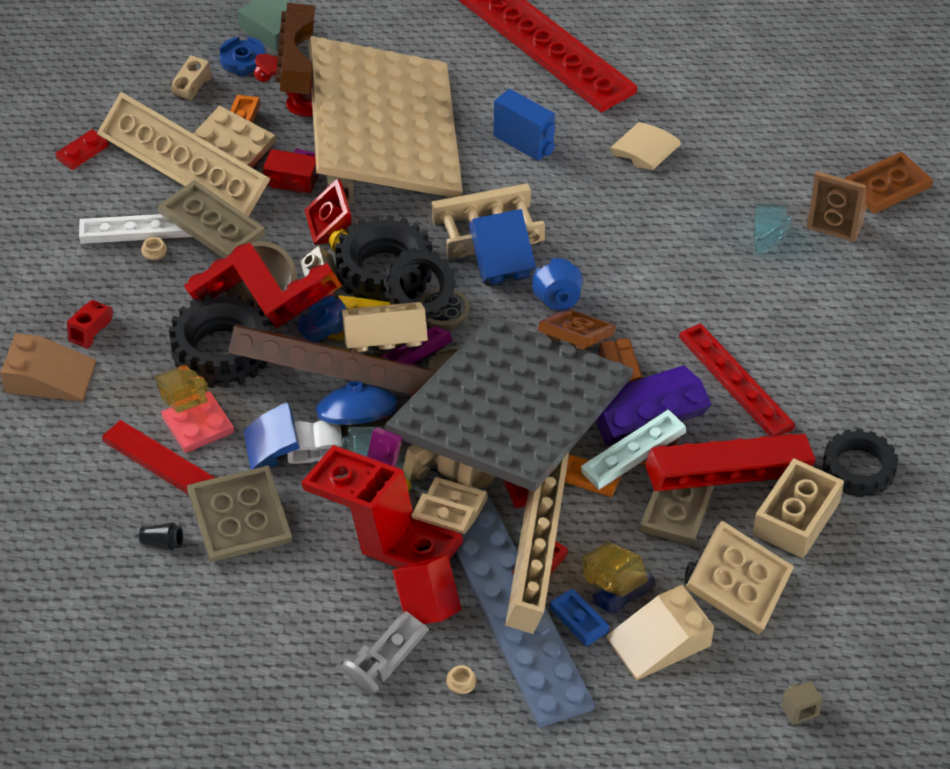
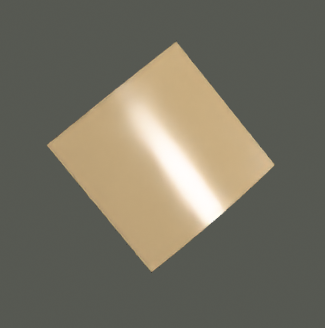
[610,122,681,170]
[411,477,488,534]

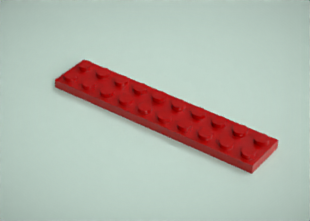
[459,0,637,113]

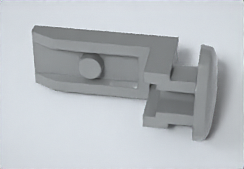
[342,611,429,693]

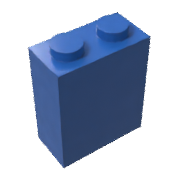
[493,88,556,161]
[469,209,536,285]

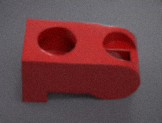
[67,300,113,349]

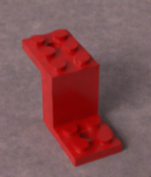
[183,242,342,328]
[301,445,463,568]

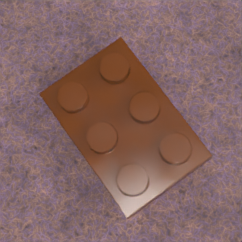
[844,151,933,214]
[537,308,616,350]

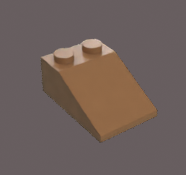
[807,171,867,242]
[0,333,96,402]

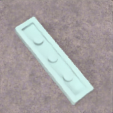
[581,410,686,490]

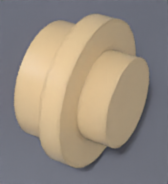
[141,237,167,260]
[446,665,476,694]

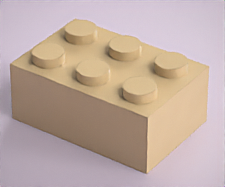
[342,302,428,352]
[753,458,844,559]

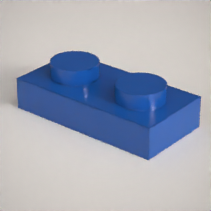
[549,588,609,647]

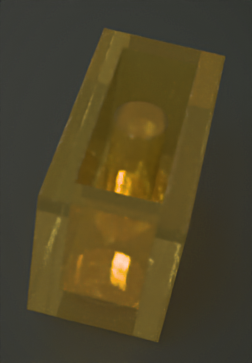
[155,365,208,413]
[581,542,648,598]

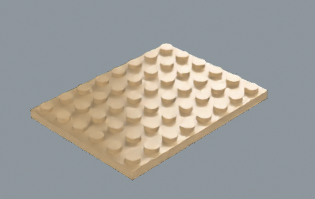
[308,36,463,198]

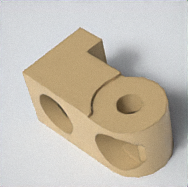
[171,55,212,101]

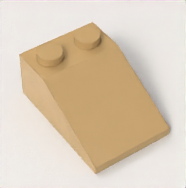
[606,585,714,681]

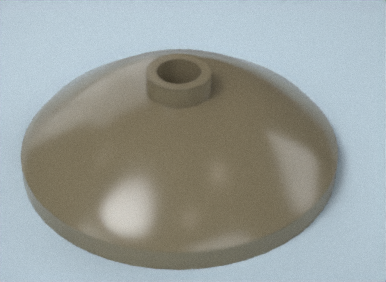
[225,241,297,316]

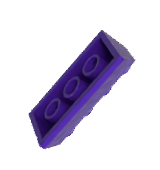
[596,365,712,446]

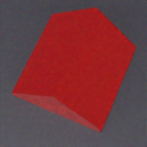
[304,178,352,245]
[392,554,462,624]

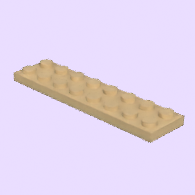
[97,92,270,217]

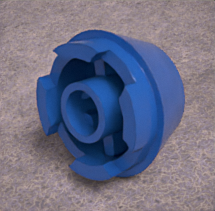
[532,258,583,311]

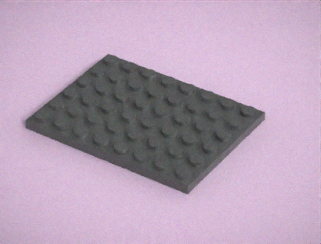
[385,317,633,492]

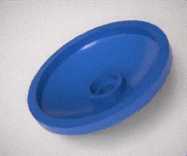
[316,381,398,425]

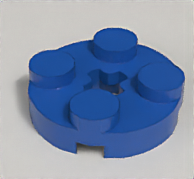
[219,37,265,76]
[297,296,347,343]

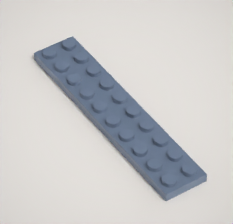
[451,487,595,728]

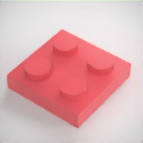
[161,392,234,453]

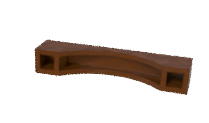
[276,3,315,94]

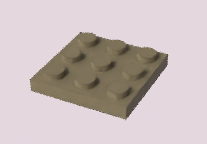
[187,465,292,563]

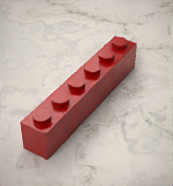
[645,434,816,491]

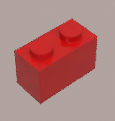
[263,149,319,194]

